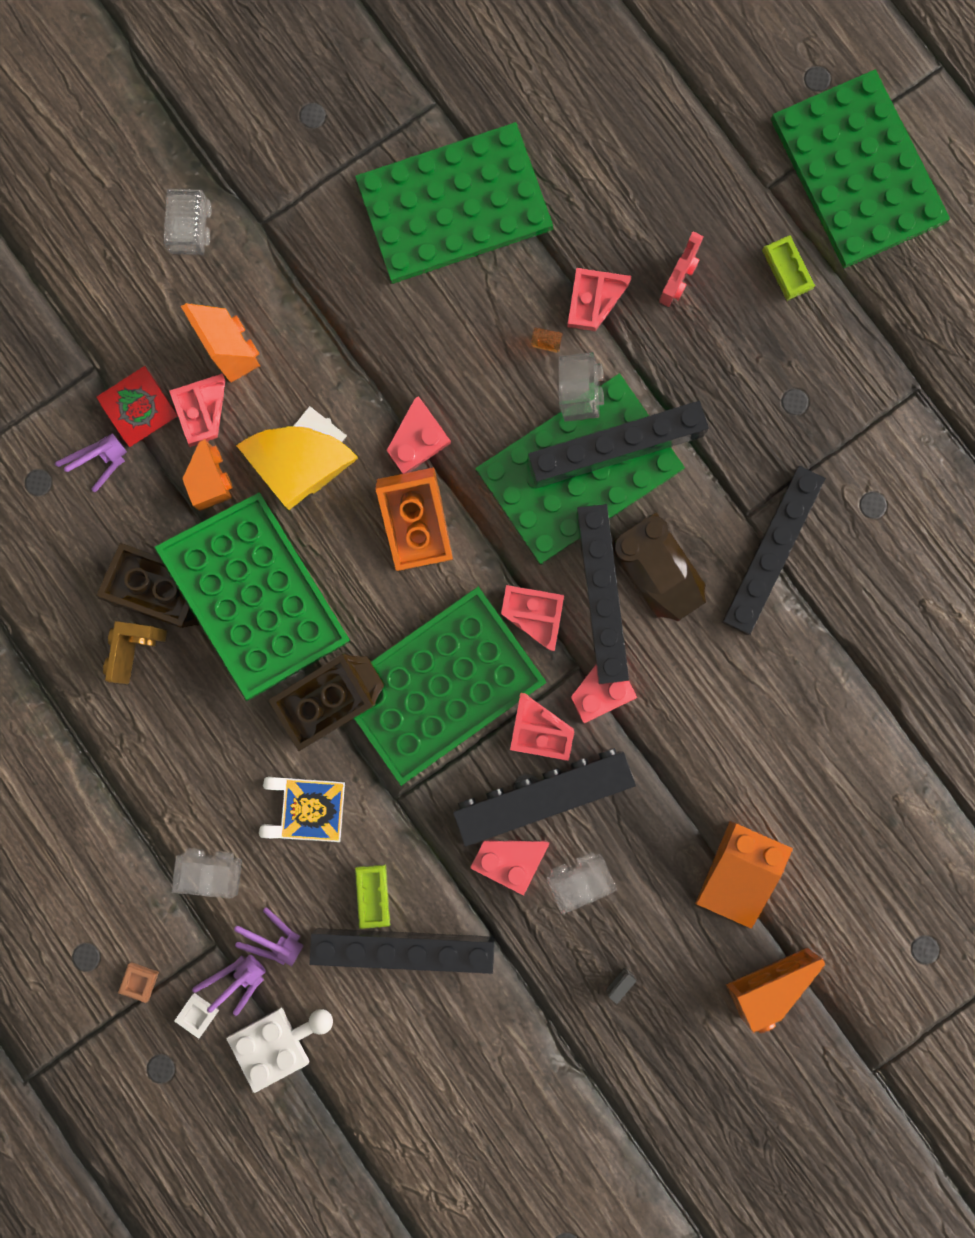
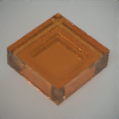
[531,327,563,352]

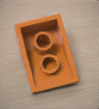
[181,303,260,383]
[375,467,453,571]
[695,821,793,929]
[726,948,825,1033]

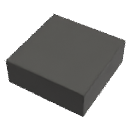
[606,968,636,1004]

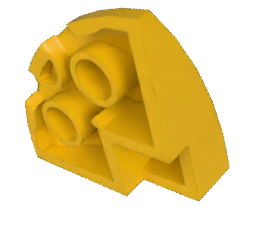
[236,426,358,510]

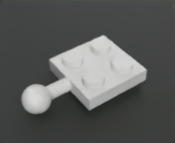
[226,1007,333,1093]

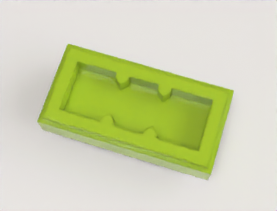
[762,235,815,301]
[355,864,390,929]

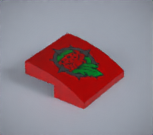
[96,366,178,447]

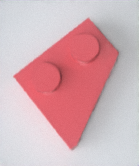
[659,231,704,307]
[567,268,631,331]
[169,373,225,447]
[387,396,451,474]
[501,585,564,652]
[571,665,637,724]
[510,693,574,761]
[470,840,549,896]

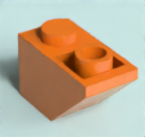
[183,439,233,511]

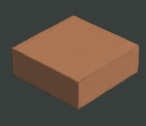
[118,962,159,1003]

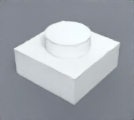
[175,993,219,1039]

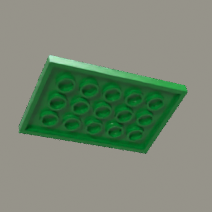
[770,69,950,269]
[355,122,553,284]
[475,373,685,565]
[154,492,350,701]
[354,586,547,786]

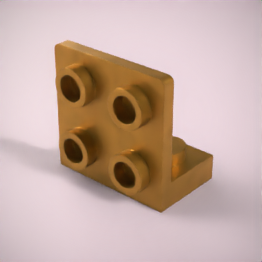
[103,621,167,684]

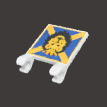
[259,777,345,842]

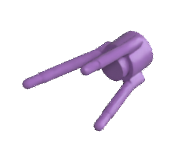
[55,433,127,492]
[234,908,304,967]
[192,954,266,1016]

